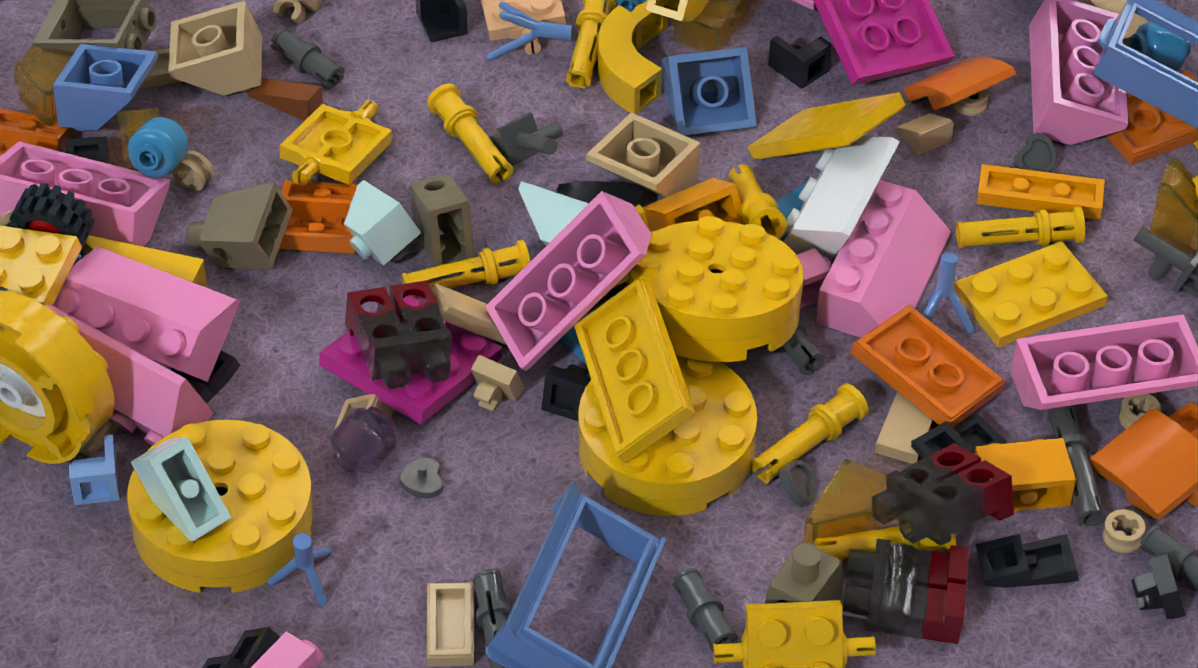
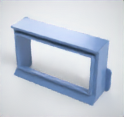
[1092,0,1198,129]
[486,481,666,668]

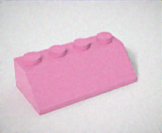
[1029,0,1128,145]
[0,141,170,247]
[816,180,951,337]
[485,191,652,371]
[52,246,241,382]
[46,303,214,446]
[1011,314,1198,410]

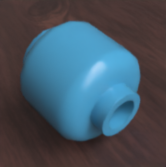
[1129,22,1191,71]
[128,117,189,178]

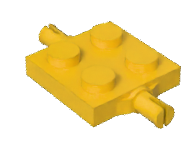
[280,100,392,186]
[713,600,876,668]

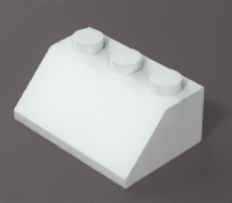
[783,136,900,262]

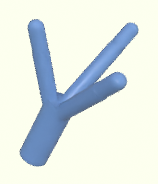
[486,1,572,60]
[922,253,975,334]
[267,533,331,606]

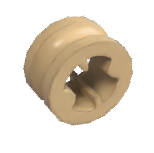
[952,88,989,116]
[172,150,214,192]
[1119,394,1161,429]
[1102,509,1146,553]

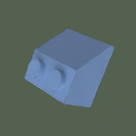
[53,44,158,131]
[661,47,757,136]

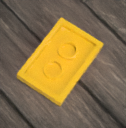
[954,241,1108,347]

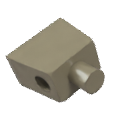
[409,175,474,267]
[187,182,293,270]
[765,542,843,604]

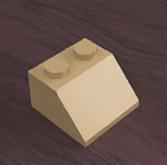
[168,0,262,96]
[586,113,701,197]

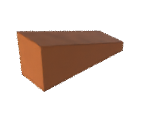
[247,78,323,121]

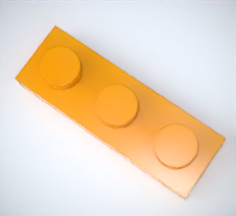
[977,164,1105,220]

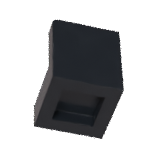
[416,0,468,42]
[768,36,832,89]

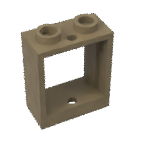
[32,0,157,73]

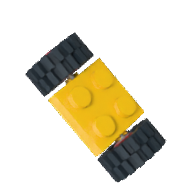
[0,183,94,306]

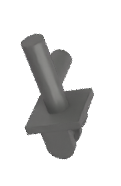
[490,112,563,166]
[1133,226,1198,297]

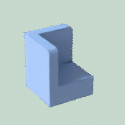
[69,434,120,505]

